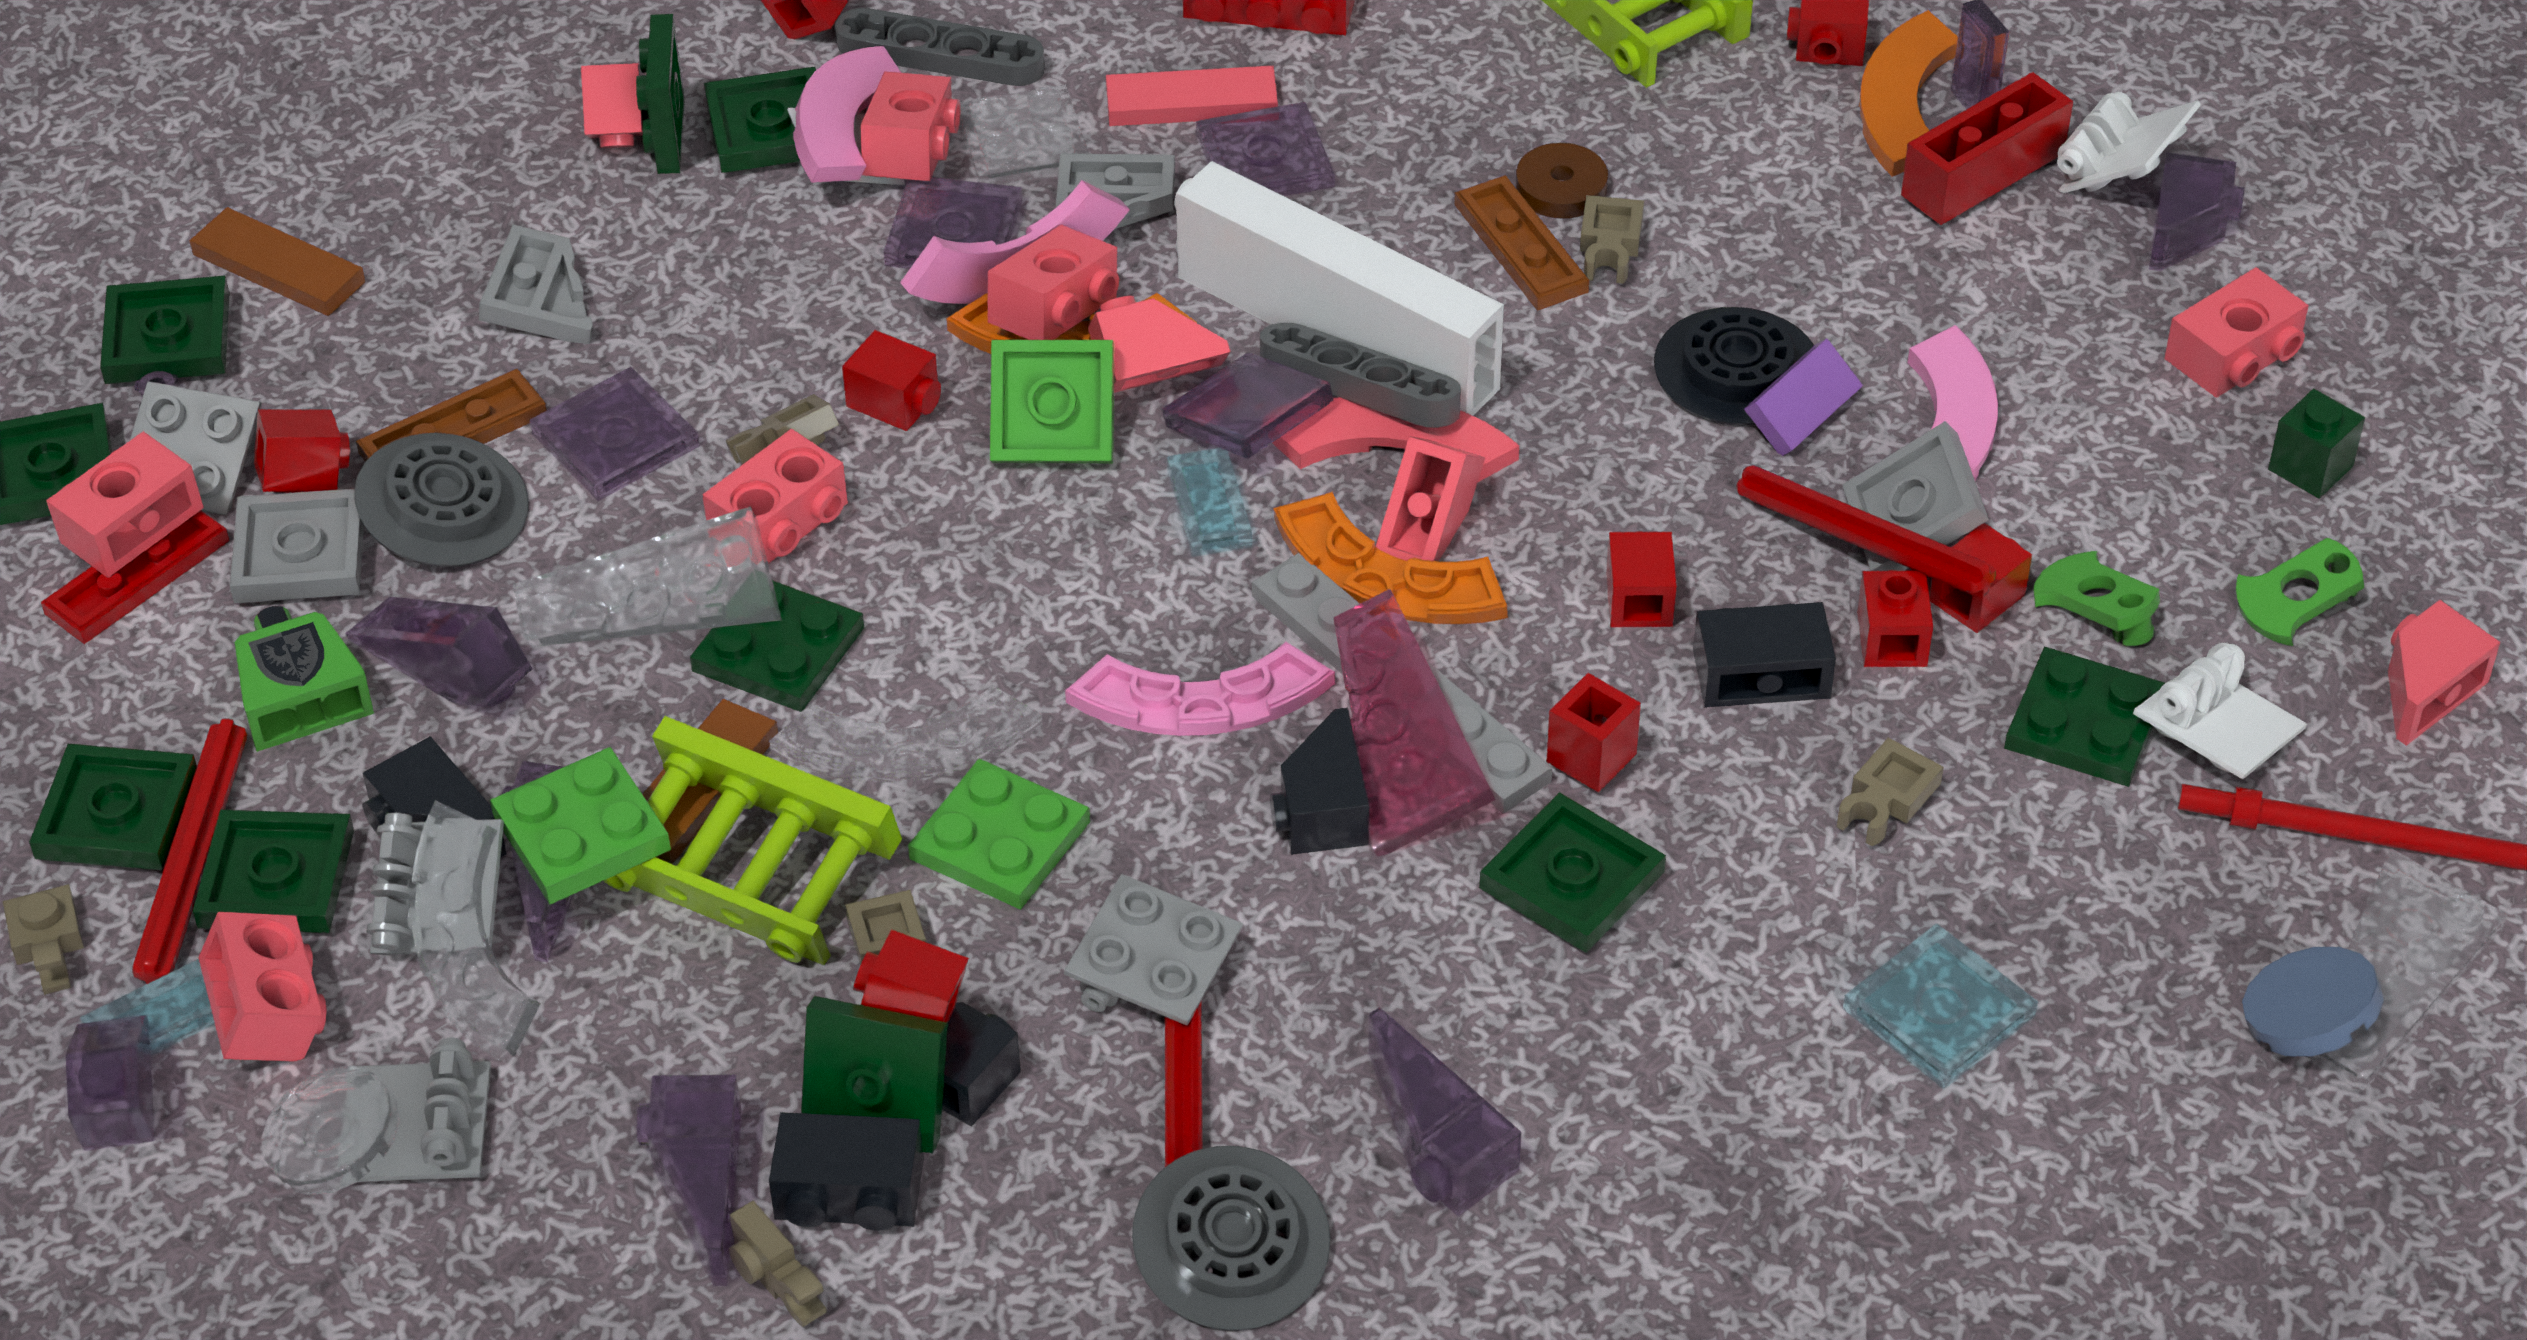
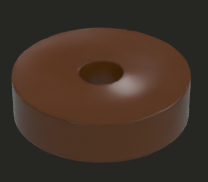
[1516,143,1608,219]

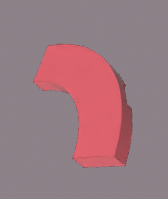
[1264,397,1520,482]

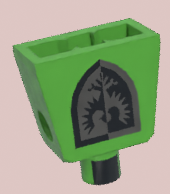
[234,606,374,752]

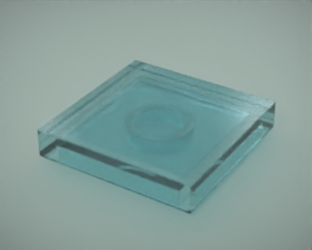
[1843,923,2038,1089]

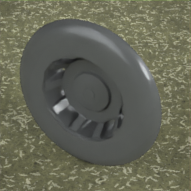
[354,433,529,567]
[1132,1146,1330,1331]

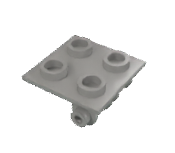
[129,381,262,516]
[366,813,504,954]
[1064,874,1243,1025]
[339,1037,491,1182]

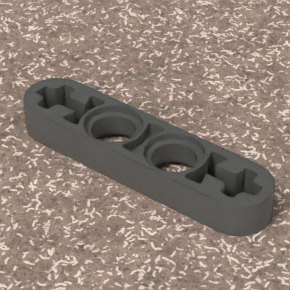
[835,8,1045,86]
[1260,323,1461,428]

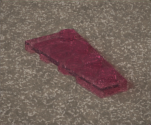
[1333,589,1496,857]

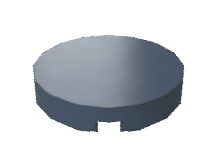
[2242,947,2384,1056]

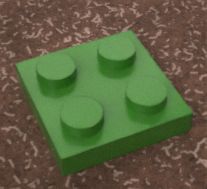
[990,340,1115,464]
[490,747,671,905]
[908,758,1090,910]

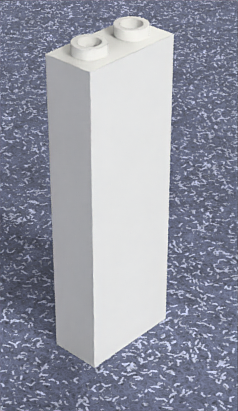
[1174,161,1504,416]

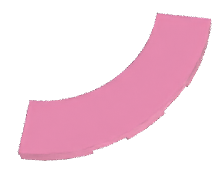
[793,46,902,183]
[900,180,1130,304]
[1907,325,1998,480]
[1065,642,1335,736]

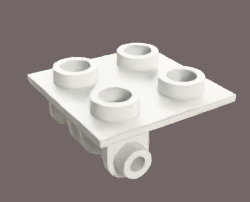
[2057,92,2201,193]
[2133,643,2307,779]

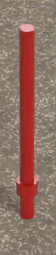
[2177,784,2527,871]

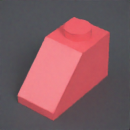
[581,63,648,148]
[1088,296,1231,393]
[1375,436,1485,561]
[2388,600,2500,746]

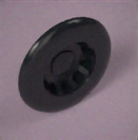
[1654,307,1814,426]

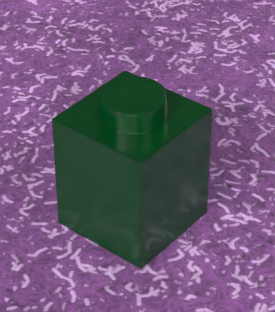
[2268,388,2365,499]

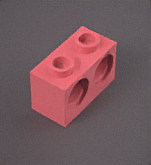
[702,428,848,570]
[198,912,327,1061]

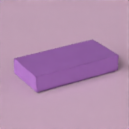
[1744,338,1863,456]

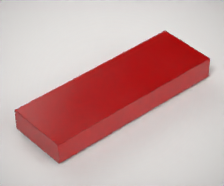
[41,510,230,644]

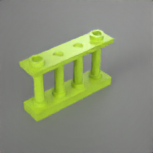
[1542,0,1753,88]
[604,716,902,965]

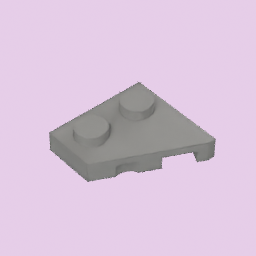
[1055,153,1175,229]
[479,224,593,344]

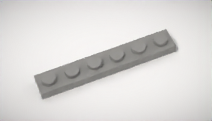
[1252,553,1552,814]

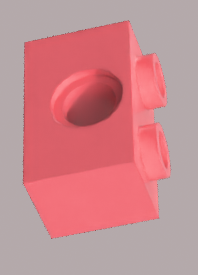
[861,71,961,181]
[988,225,1119,340]
[2164,267,2309,398]
[46,431,204,578]

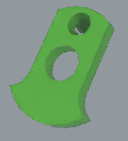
[2236,538,2364,646]
[2034,551,2160,646]

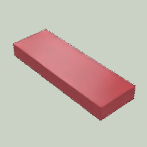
[1106,66,1278,126]

